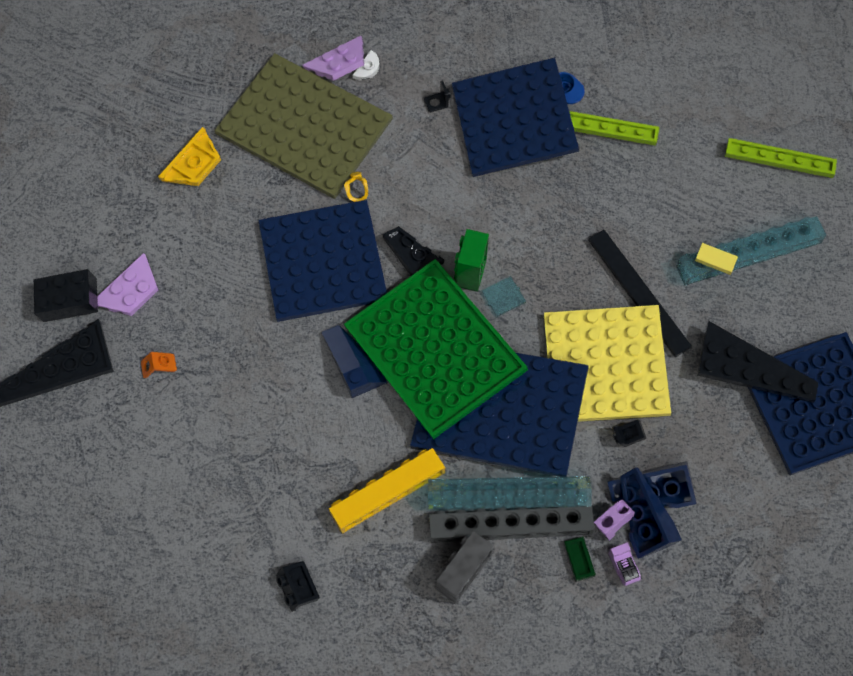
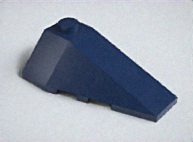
[322,325,387,398]
[607,461,697,508]
[620,467,682,559]

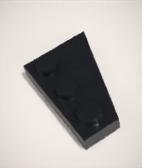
[383,226,445,276]

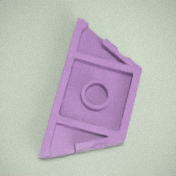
[303,36,364,81]
[97,253,158,316]

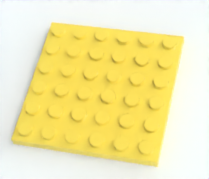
[544,305,671,422]

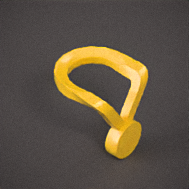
[344,172,368,202]

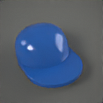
[559,72,585,104]

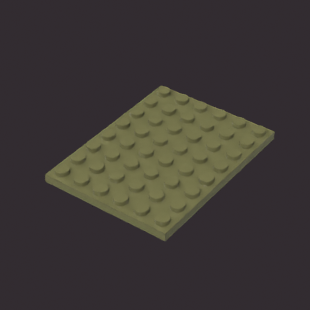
[215,53,393,199]

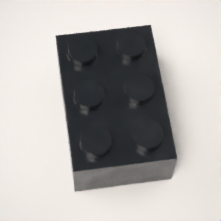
[33,269,98,322]

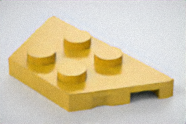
[158,127,221,186]

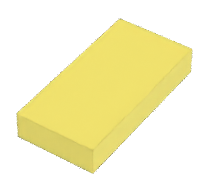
[695,243,738,275]

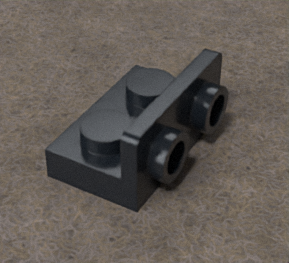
[276,561,320,612]

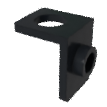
[424,81,451,113]

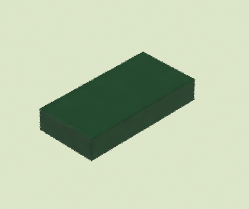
[564,536,596,582]

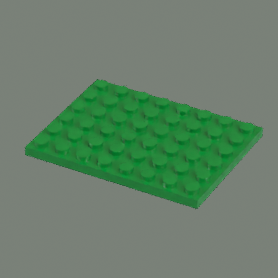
[344,259,528,440]

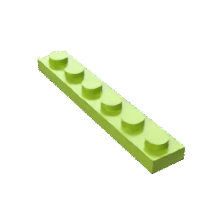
[569,111,659,146]
[725,138,837,178]

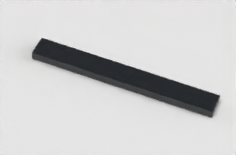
[588,230,692,357]

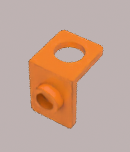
[141,352,177,378]

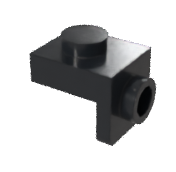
[613,419,647,447]

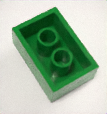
[454,229,489,292]

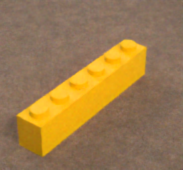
[329,448,445,534]

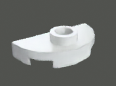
[353,50,379,81]

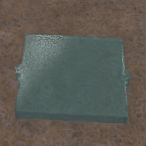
[482,277,526,317]

